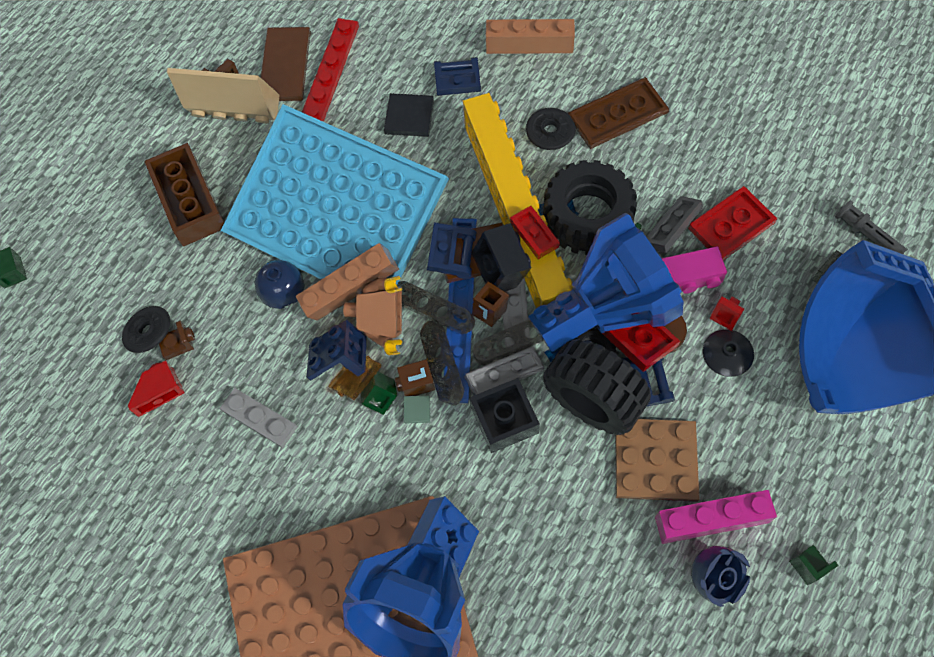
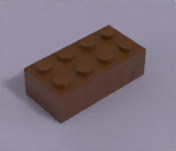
[144,143,225,247]

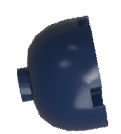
[254,260,305,309]
[691,545,750,607]

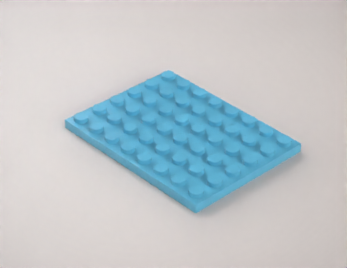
[221,104,449,285]

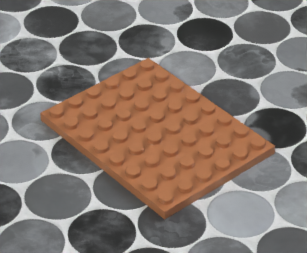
[223,496,478,657]

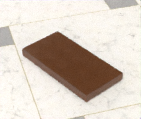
[261,27,311,101]
[568,77,669,149]

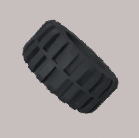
[543,160,637,255]
[543,339,651,435]

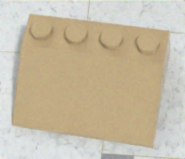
[167,68,280,124]

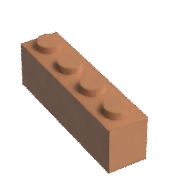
[486,19,575,54]
[296,243,399,320]

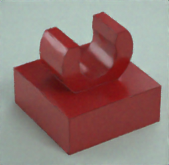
[709,296,745,331]

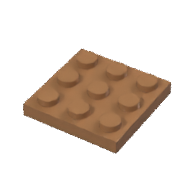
[615,419,699,502]

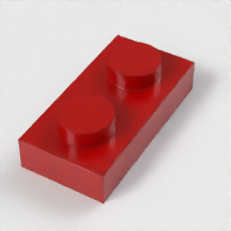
[510,206,560,260]

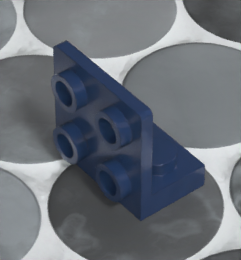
[306,319,367,381]

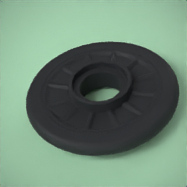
[526,108,576,150]
[122,306,170,353]

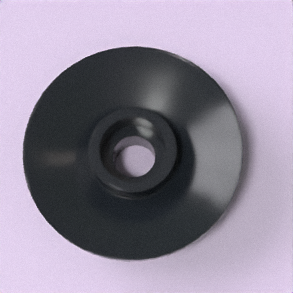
[702,329,754,377]

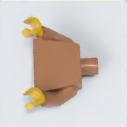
[343,276,402,355]

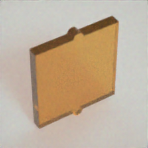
[328,356,382,400]

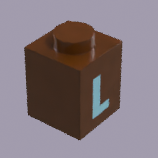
[472,282,509,327]
[395,359,435,396]

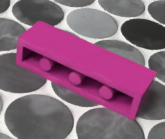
[661,246,727,294]
[655,490,777,544]

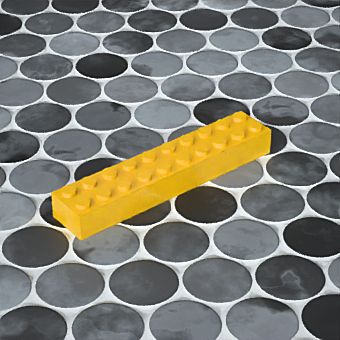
[463,93,573,308]

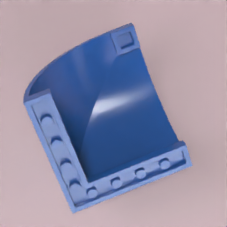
[799,240,934,414]

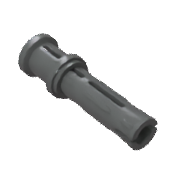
[835,200,908,254]

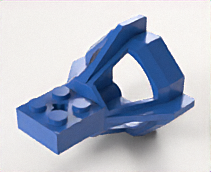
[528,213,684,352]
[342,496,479,657]

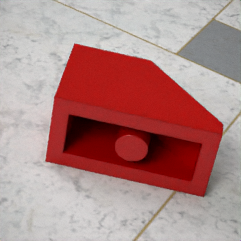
[128,360,185,417]

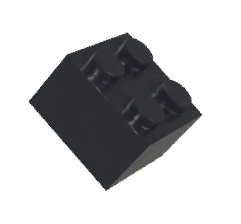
[472,223,532,292]
[469,378,540,453]

